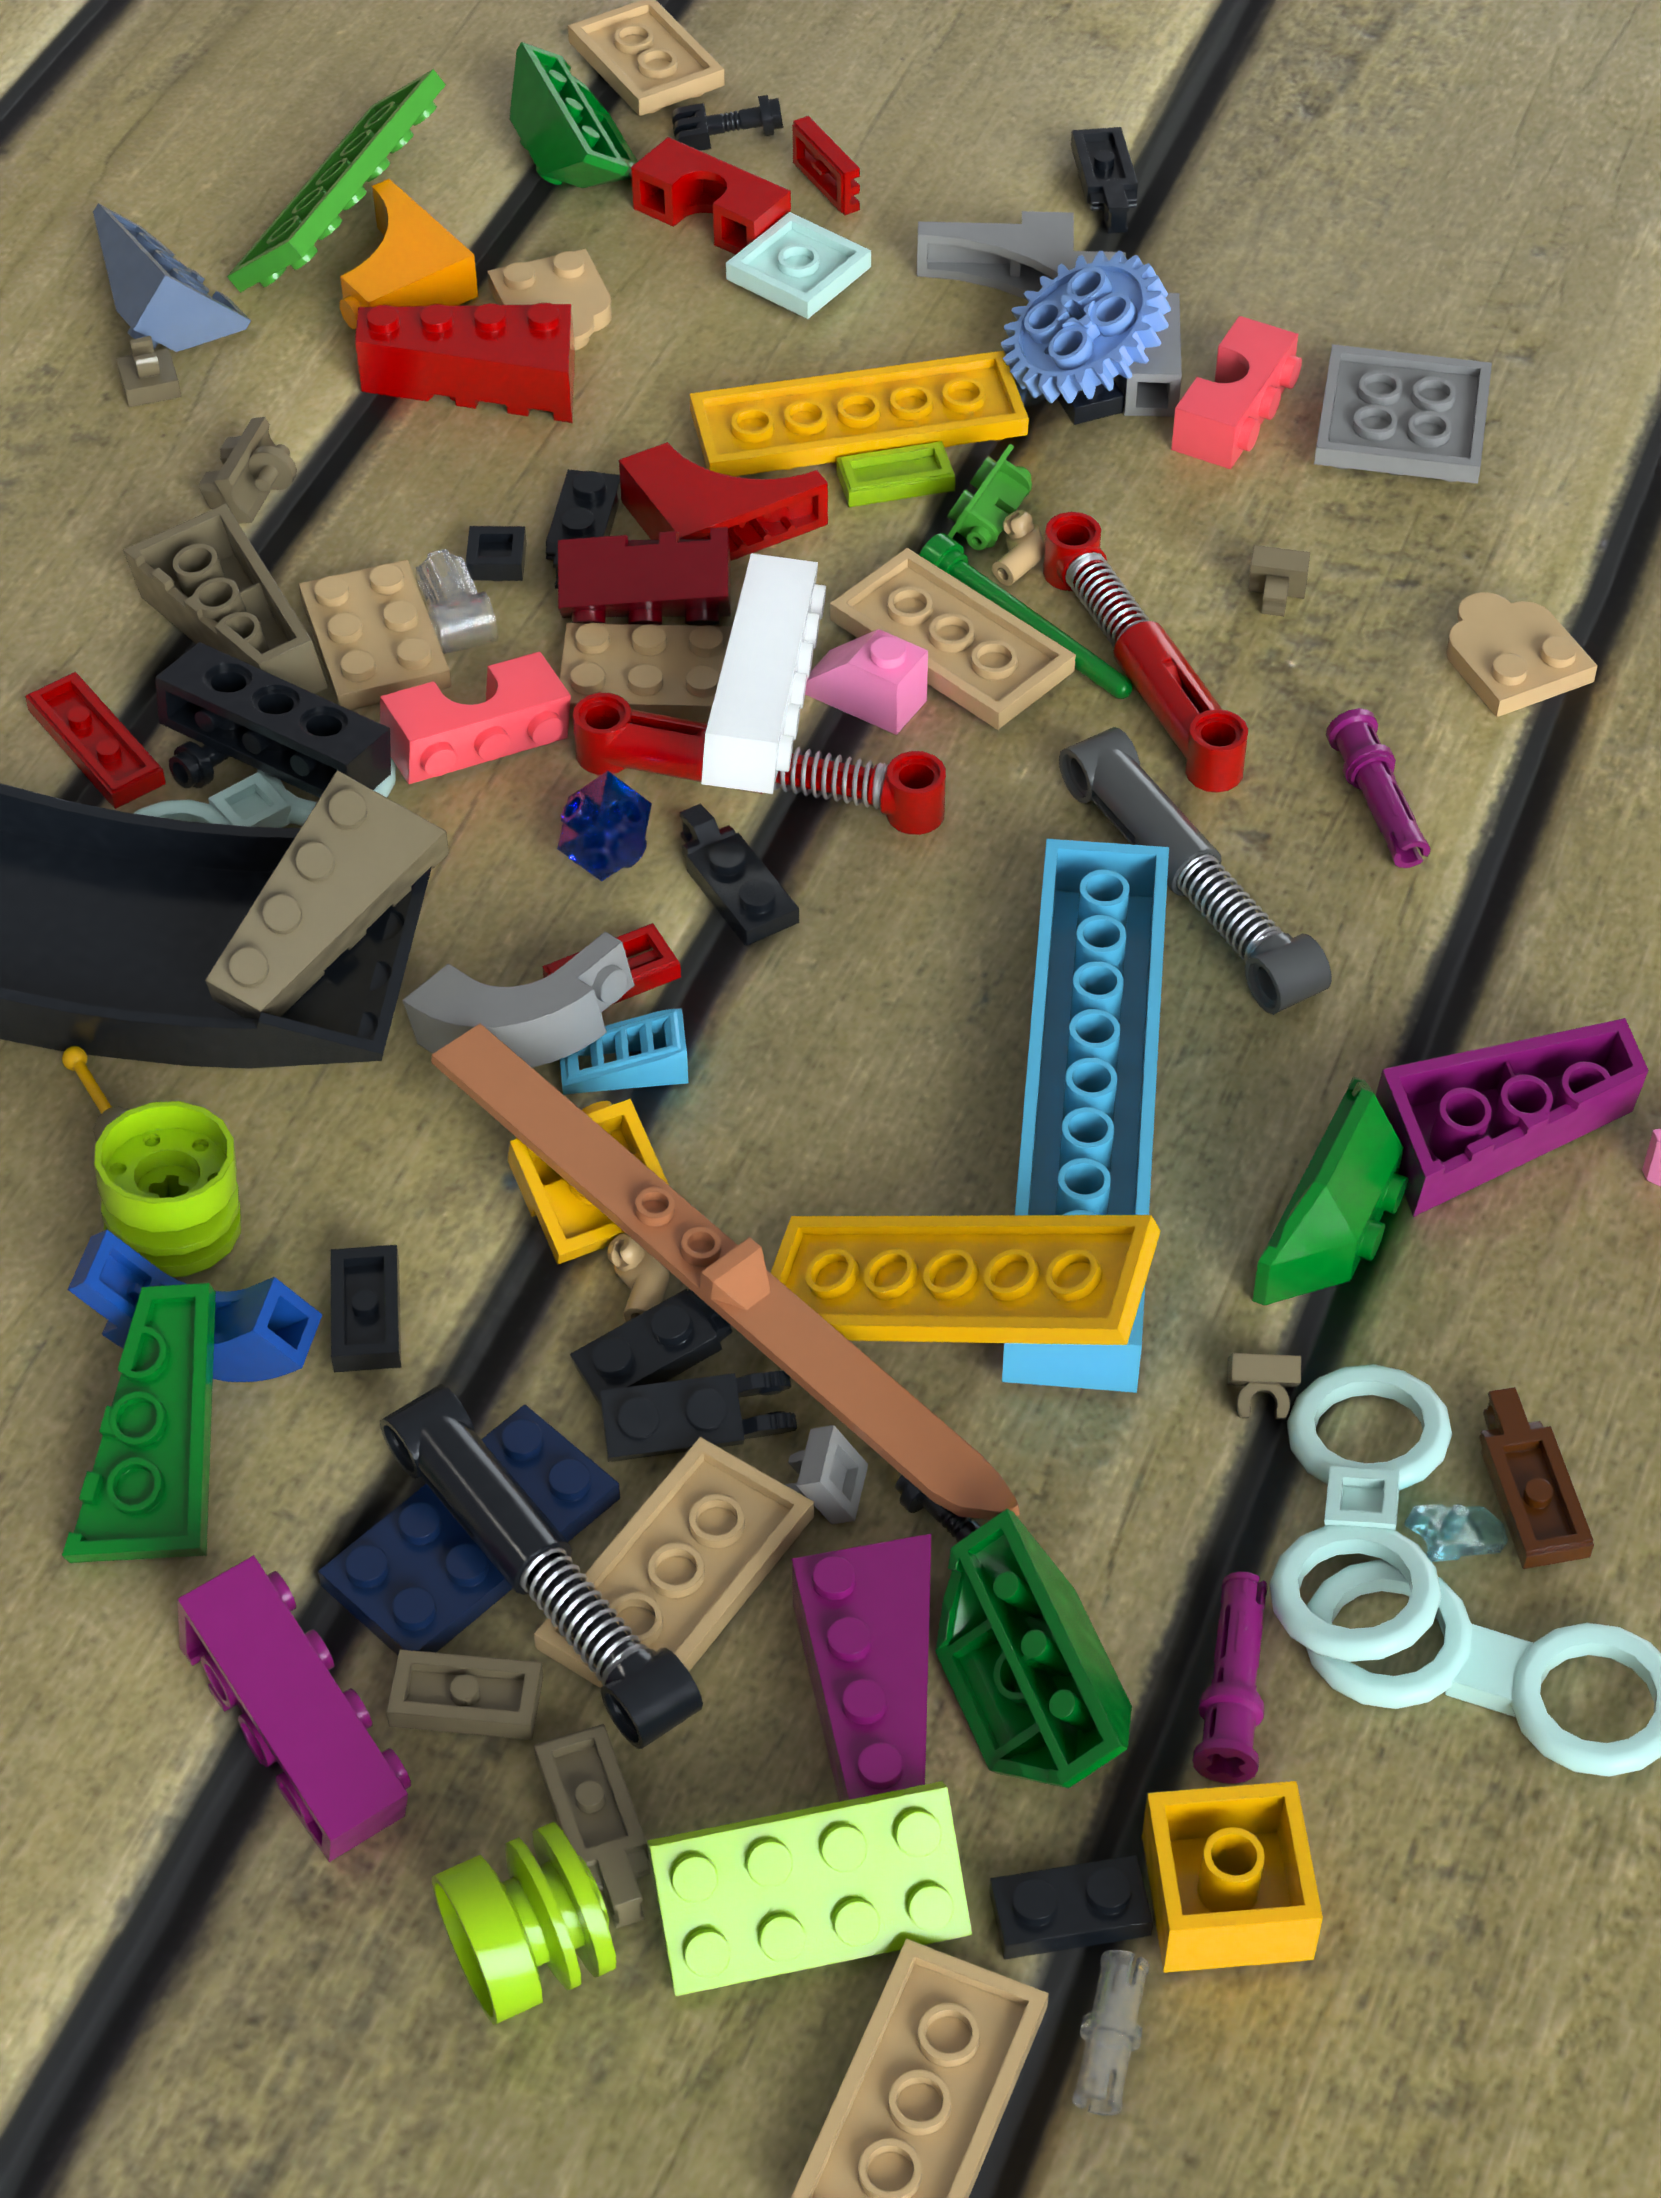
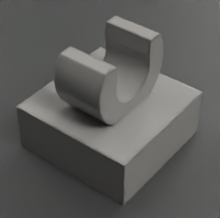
[785,1425,868,1524]

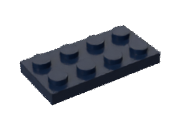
[318,1404,620,1655]

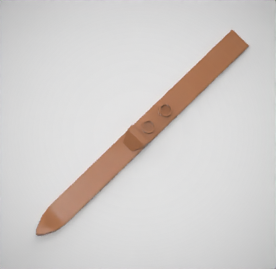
[431,1023,1020,1520]

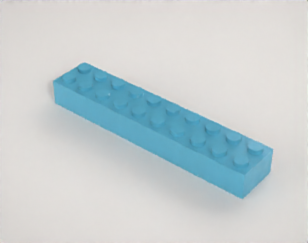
[1002,839,1169,1393]

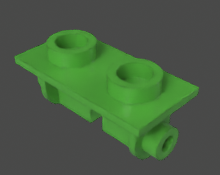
[947,444,1032,550]

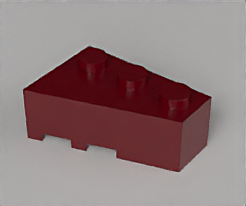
[558,527,731,626]

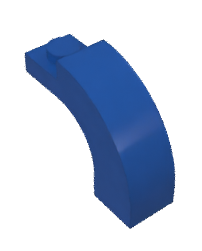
[68,1229,323,1382]

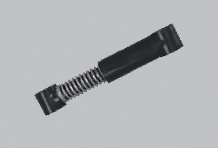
[380,1384,703,1749]

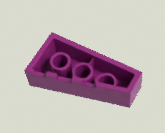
[1375,1018,1649,1217]
[792,1534,931,1802]
[177,1555,411,1862]

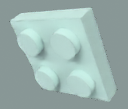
[726,212,871,319]

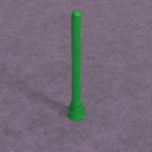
[919,533,1133,699]

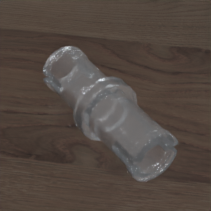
[1072,1950,1150,2116]

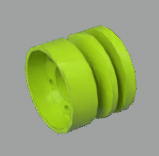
[94,1101,241,1277]
[431,1821,616,2025]

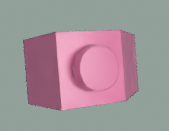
[805,629,928,735]

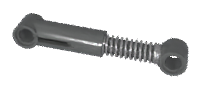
[1059,727,1332,1015]

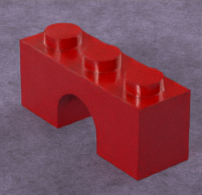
[631,137,791,255]

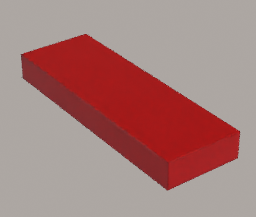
[25,672,166,809]

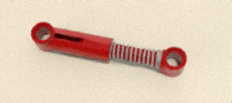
[1043,512,1249,793]
[573,692,946,835]

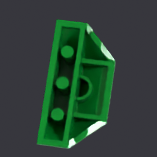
[509,42,638,188]
[1252,1076,1408,1306]
[935,1509,1132,1789]

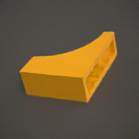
[339,179,478,329]

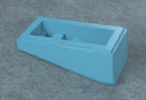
[560,1008,689,1094]

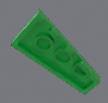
[62,1283,216,1563]

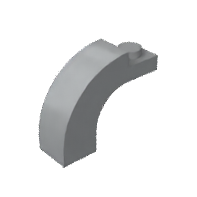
[402,932,635,1067]

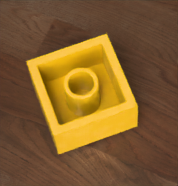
[1142,1781,1323,1973]

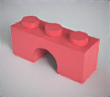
[1171,315,1302,469]
[380,651,571,784]

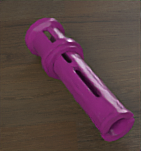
[1326,708,1431,868]
[1192,1572,1268,1784]

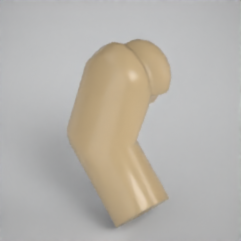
[992,510,1044,586]
[607,1233,670,1321]

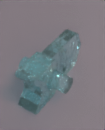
[1404,1504,1508,1562]

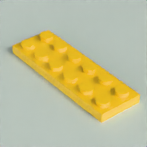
[690,351,1029,477]
[771,1215,1161,1345]

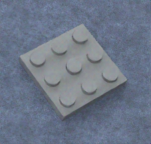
[1314,344,1492,484]

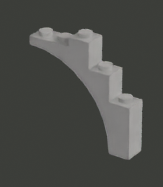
[917,211,1182,417]

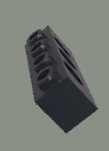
[155,642,391,798]

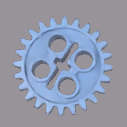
[1001,251,1171,403]

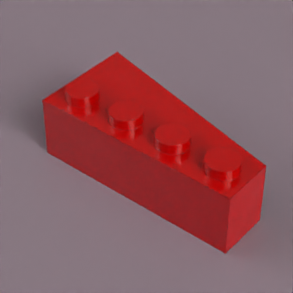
[355,303,575,423]

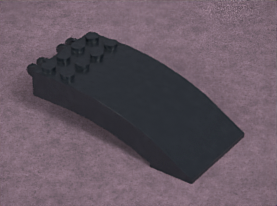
[0,783,432,1069]

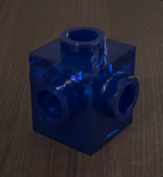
[557,771,652,881]

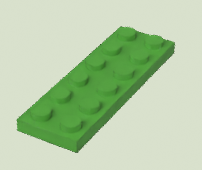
[227,69,446,293]

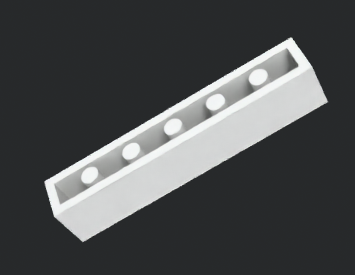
[701,553,826,794]

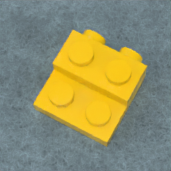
[508,1099,669,1264]

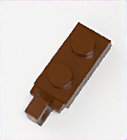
[1479,1387,1594,1569]

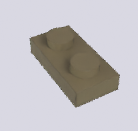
[387,1649,543,1740]

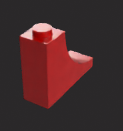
[619,442,828,561]

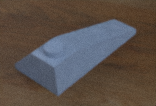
[93,203,251,352]

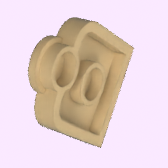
[487,249,612,350]
[1446,592,1598,717]

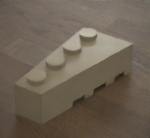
[123,504,328,694]
[205,770,449,1019]

